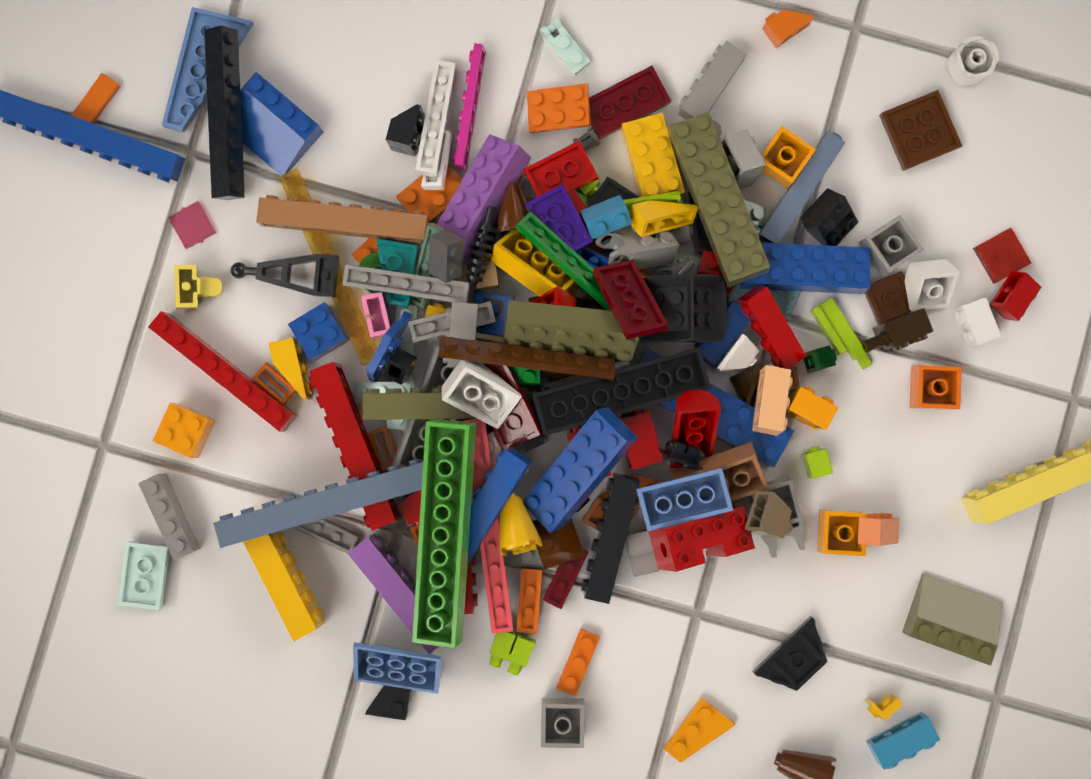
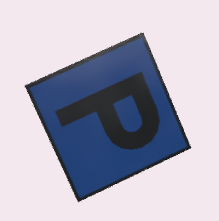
[473,290,515,337]

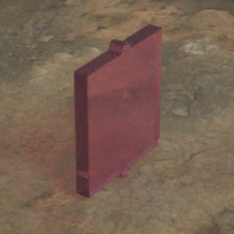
[168,201,216,249]

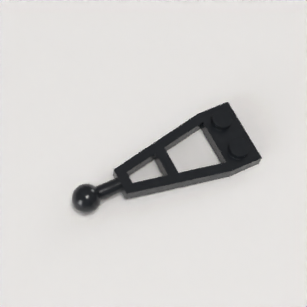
[230,254,340,298]

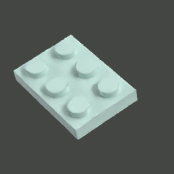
[117,541,169,610]

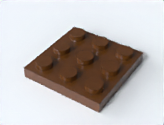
[879,90,962,171]

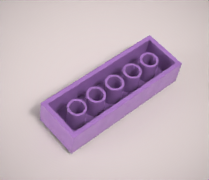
[436,134,531,265]
[347,534,439,654]

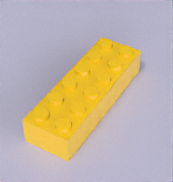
[243,531,325,642]

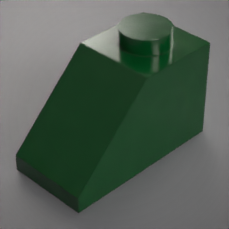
[803,345,837,374]

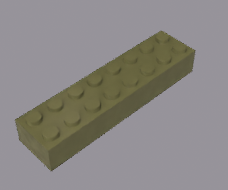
[668,112,770,288]

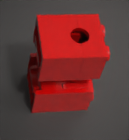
[566,409,664,477]
[648,506,755,572]

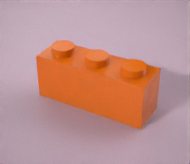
[858,513,899,546]

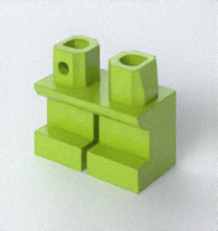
[489,631,536,676]

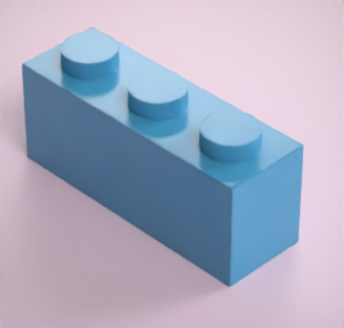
[866,712,940,770]

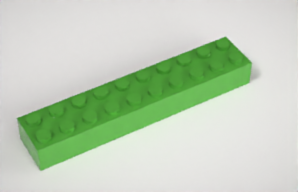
[412,419,477,648]

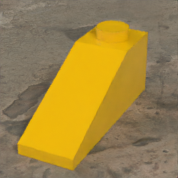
[629,200,698,237]

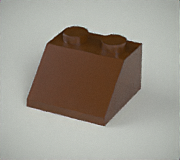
[532,518,585,569]

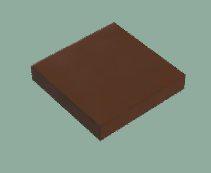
[864,271,912,325]

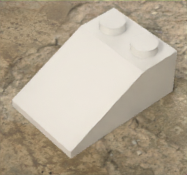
[442,360,522,429]

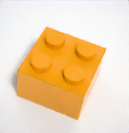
[761,126,816,189]
[786,386,839,431]
[153,402,216,458]
[817,509,867,556]

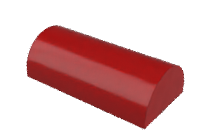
[669,390,721,468]

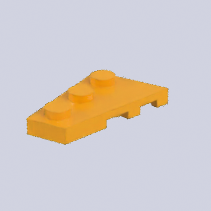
[663,697,736,762]

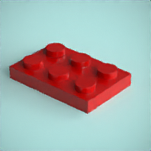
[523,141,599,197]

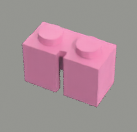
[361,292,392,340]

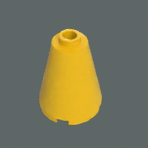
[499,494,542,556]

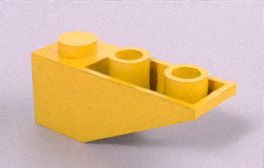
[268,337,313,400]

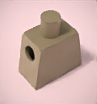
[745,491,793,539]

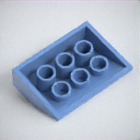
[353,642,444,694]

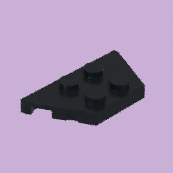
[752,616,827,691]

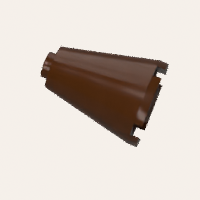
[774,749,836,779]

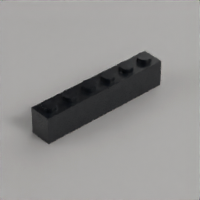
[581,472,640,604]

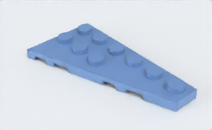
[162,7,254,132]

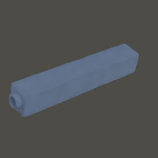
[759,131,846,243]

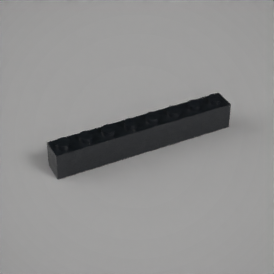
[204,25,245,200]

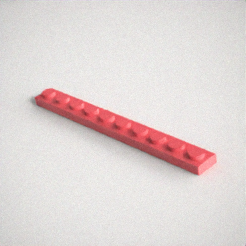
[463,418,513,634]

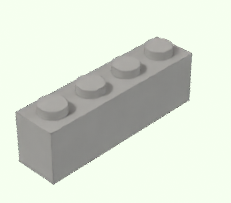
[678,40,747,120]
[138,473,201,560]

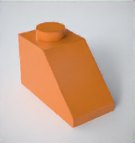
[762,10,814,49]

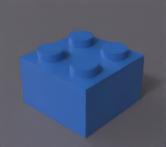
[288,302,350,362]

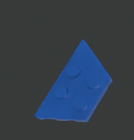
[366,311,412,382]

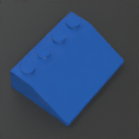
[240,72,324,178]

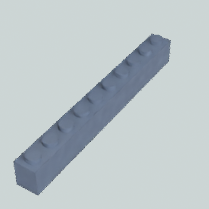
[213,458,423,548]

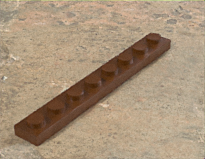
[438,336,615,380]

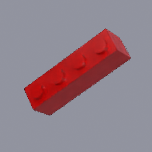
[738,285,806,369]

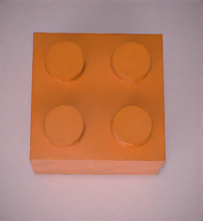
[910,365,962,410]

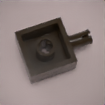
[861,308,934,353]

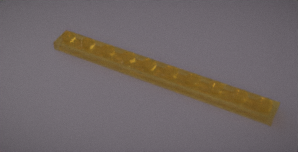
[278,169,377,366]

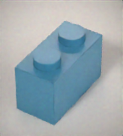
[580,195,632,240]

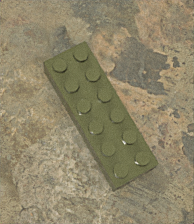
[503,300,639,361]

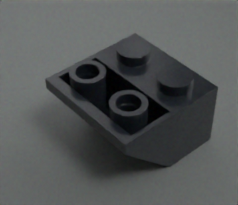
[385,104,425,157]
[800,188,858,246]

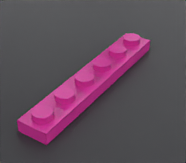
[453,43,486,171]

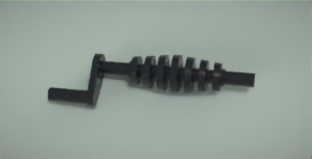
[451,205,496,305]

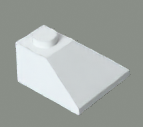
[711,334,759,373]

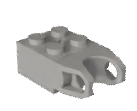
[595,225,679,270]
[750,476,805,558]

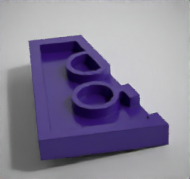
[525,184,593,251]

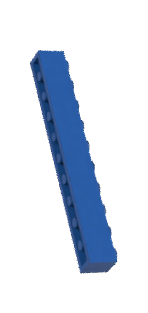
[0,90,185,183]

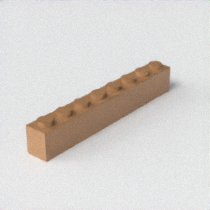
[256,195,429,244]

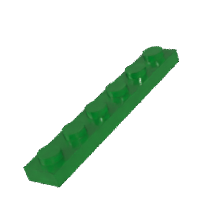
[515,212,611,311]

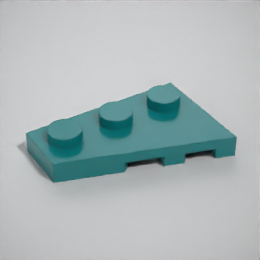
[376,238,418,308]

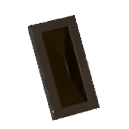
[729,364,764,405]

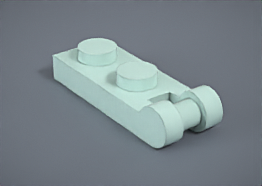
[539,17,591,76]

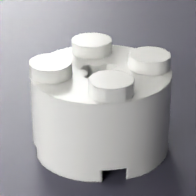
[948,36,999,85]

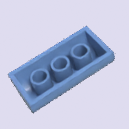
[636,467,733,531]

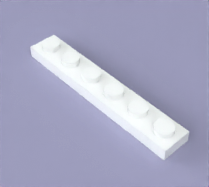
[415,60,456,177]

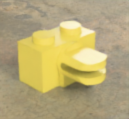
[174,265,222,309]

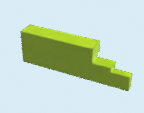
[810,298,872,370]

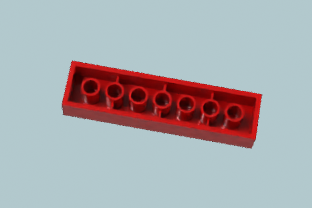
[308,362,401,531]

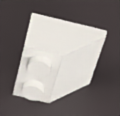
[904,259,960,311]

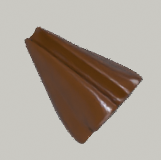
[497,182,532,232]

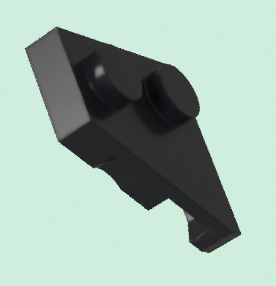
[365,685,411,720]

